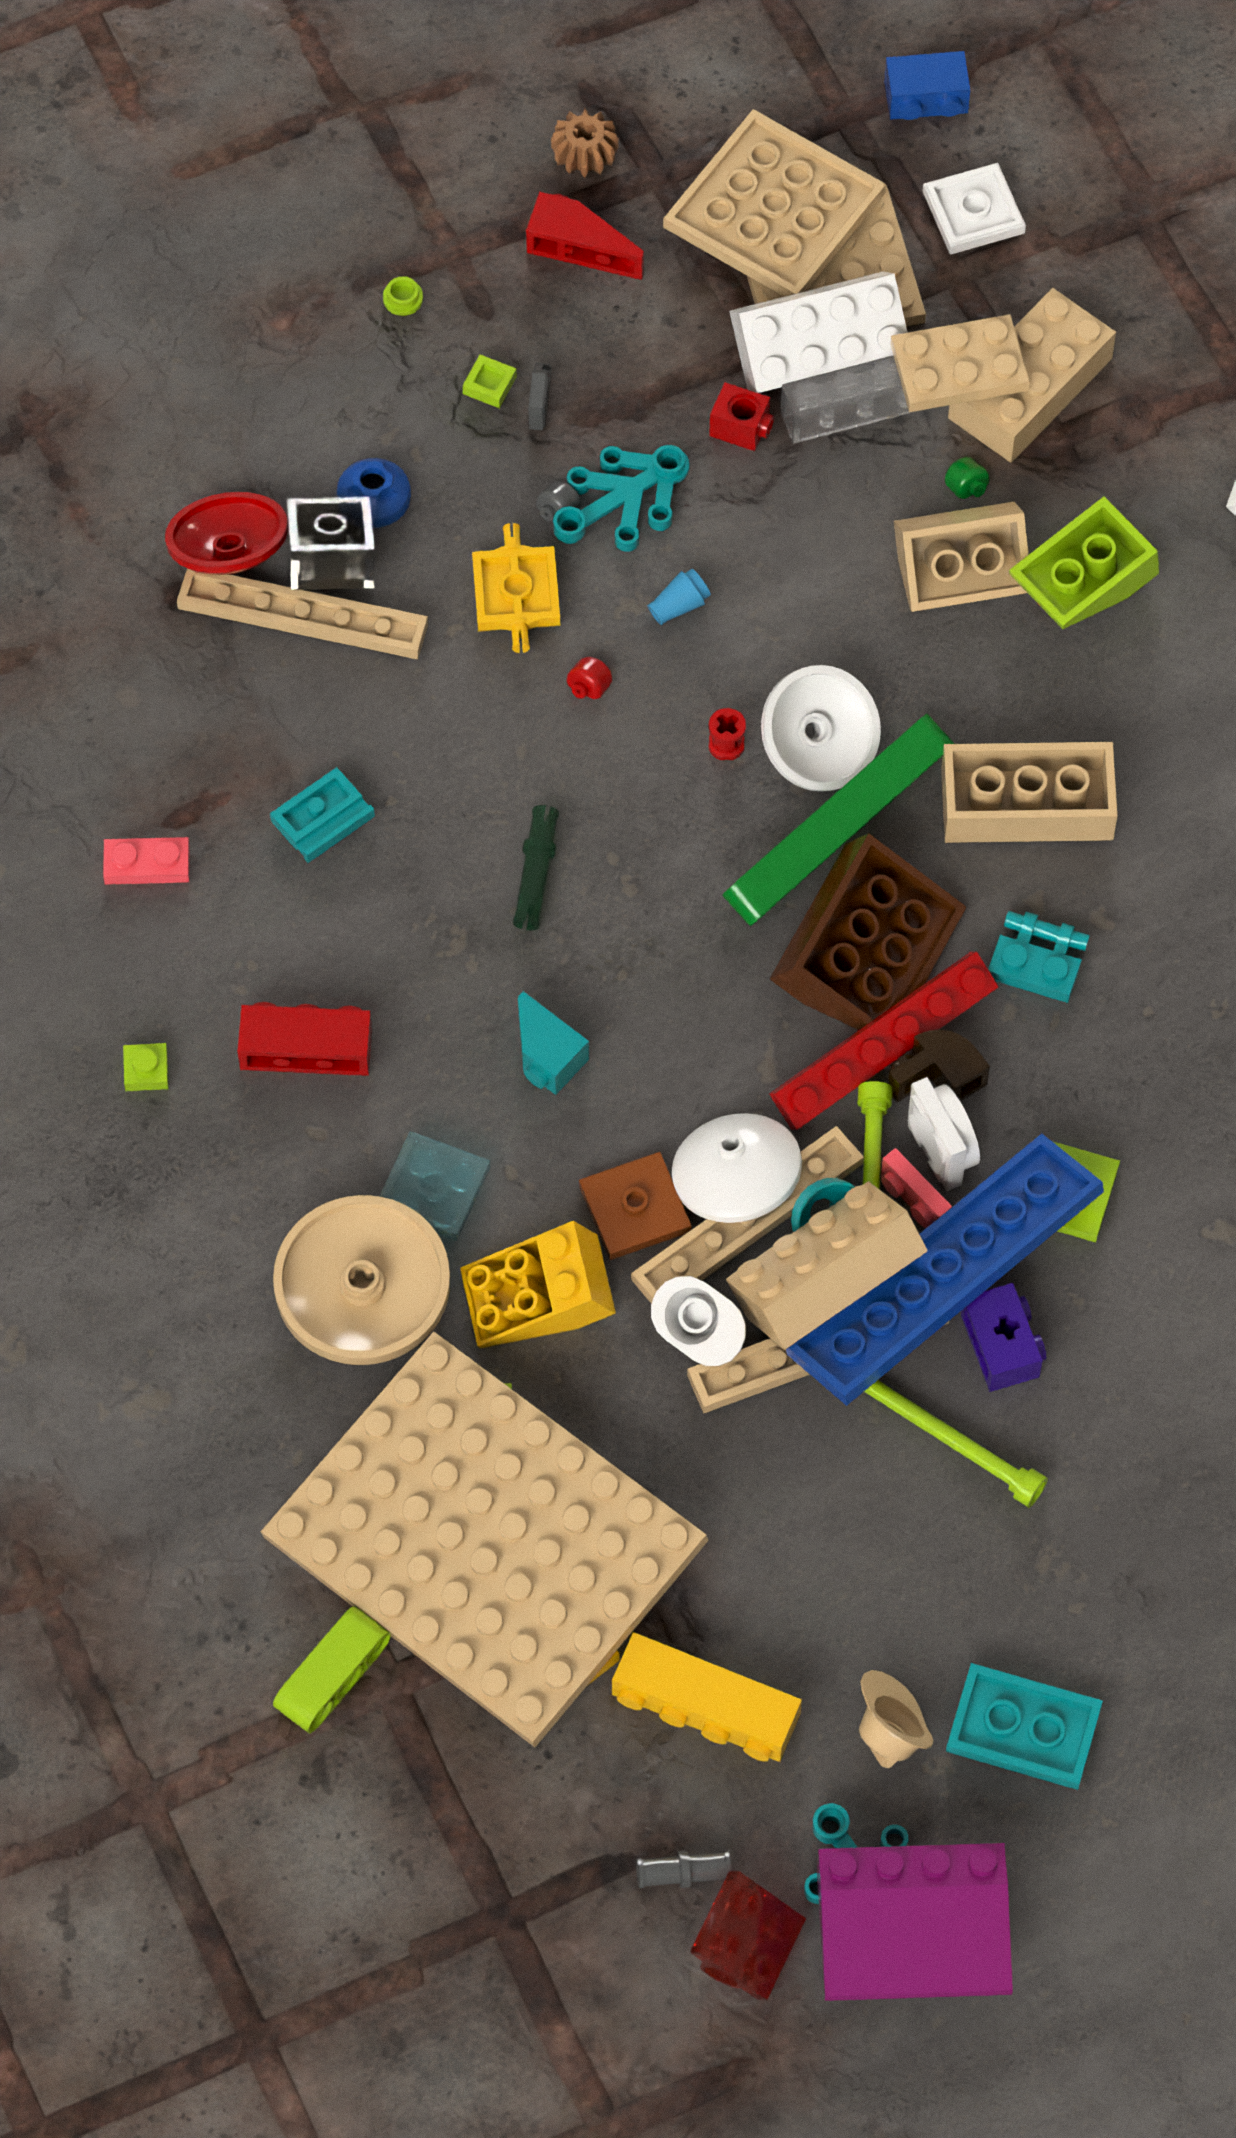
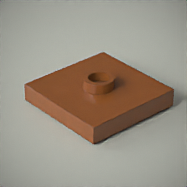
[579,1152,692,1260]

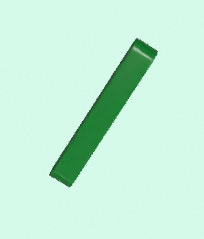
[722,713,955,927]

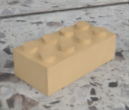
[948,288,1116,463]
[941,742,1118,843]
[726,1181,928,1350]

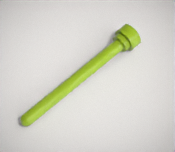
[857,1081,893,1190]
[864,1380,1048,1508]

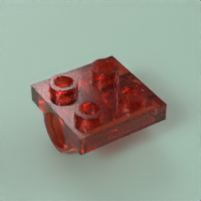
[689,1871,806,2000]

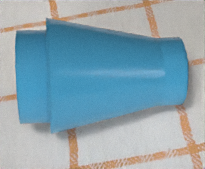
[647,569,711,626]

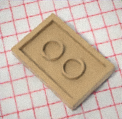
[890,314,1030,412]

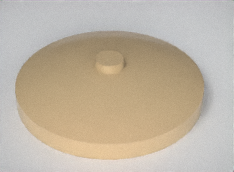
[273,1195,450,1365]

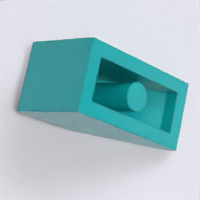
[518,991,589,1095]

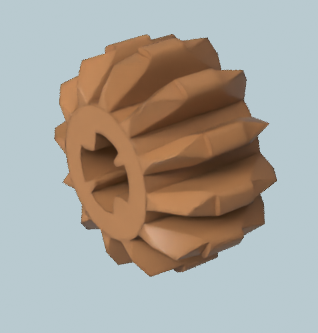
[551,108,619,179]

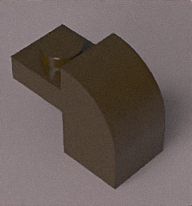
[888,1030,990,1103]

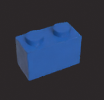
[884,51,970,120]

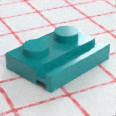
[270,767,375,863]

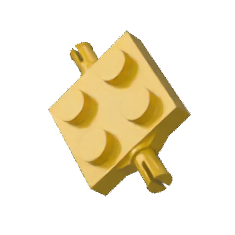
[472,523,560,653]

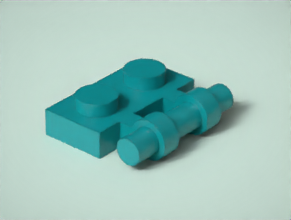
[988,911,1090,1003]

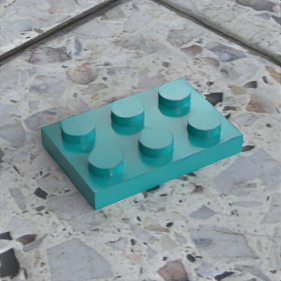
[946,1663,1103,1790]

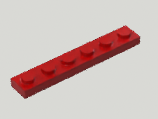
[769,951,999,1130]

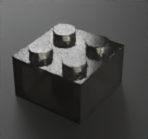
[287,497,374,590]

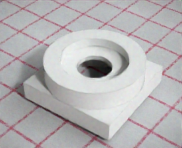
[907,1077,980,1192]

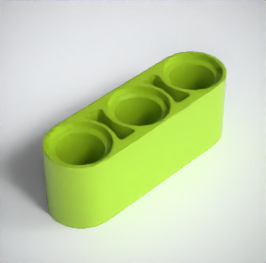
[273,1606,391,1734]

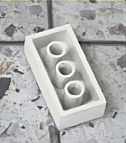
[729,271,908,393]

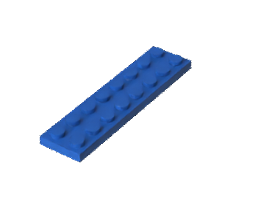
[786,1134,1104,1406]

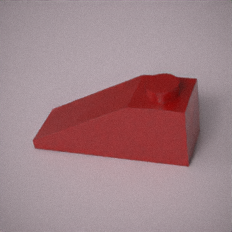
[526,191,644,280]

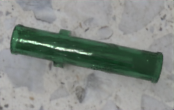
[513,805,559,931]

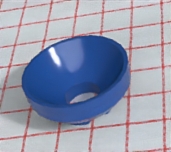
[337,458,411,528]

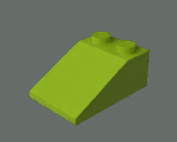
[1009,496,1159,629]

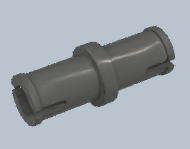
[636,1850,732,1888]

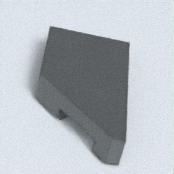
[528,363,552,430]

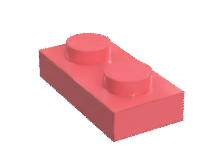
[103,837,190,885]
[881,1148,952,1228]

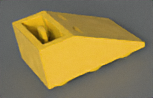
[460,1221,616,1348]

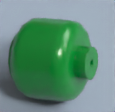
[944,457,990,499]

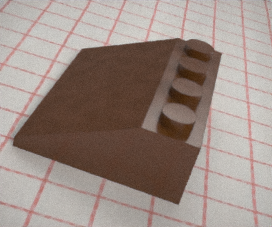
[770,833,966,1030]

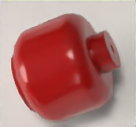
[566,657,612,699]

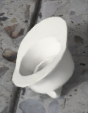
[651,1276,746,1366]

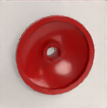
[165,492,289,575]

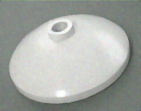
[761,665,881,792]
[672,1113,802,1223]

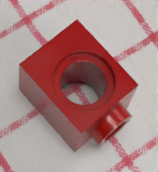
[709,382,774,451]

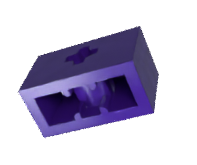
[960,1283,1047,1392]

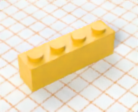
[612,1632,802,1762]

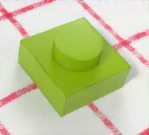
[462,354,517,409]
[123,1043,169,1091]

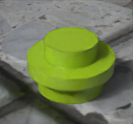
[383,276,423,316]

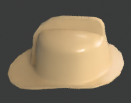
[859,1670,934,1768]

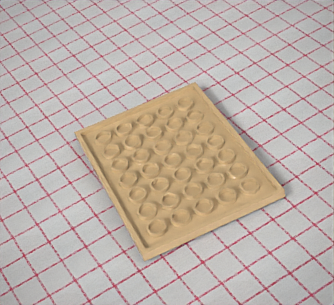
[261,1332,708,1747]

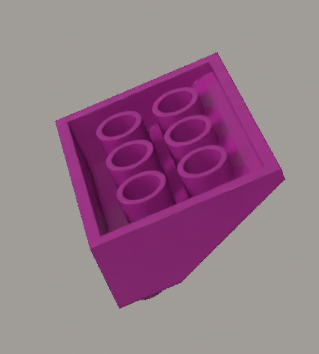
[817,1843,1013,2001]

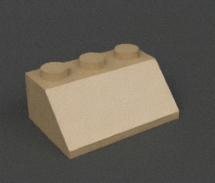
[894,502,1029,612]

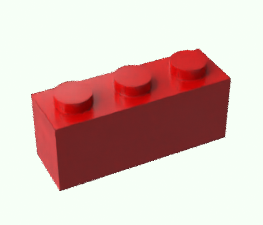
[237,1002,372,1076]

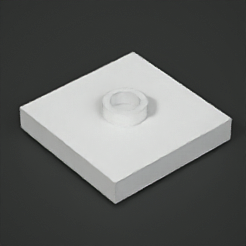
[923,163,1026,255]

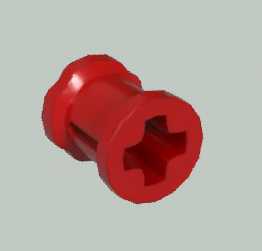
[708,708,746,761]

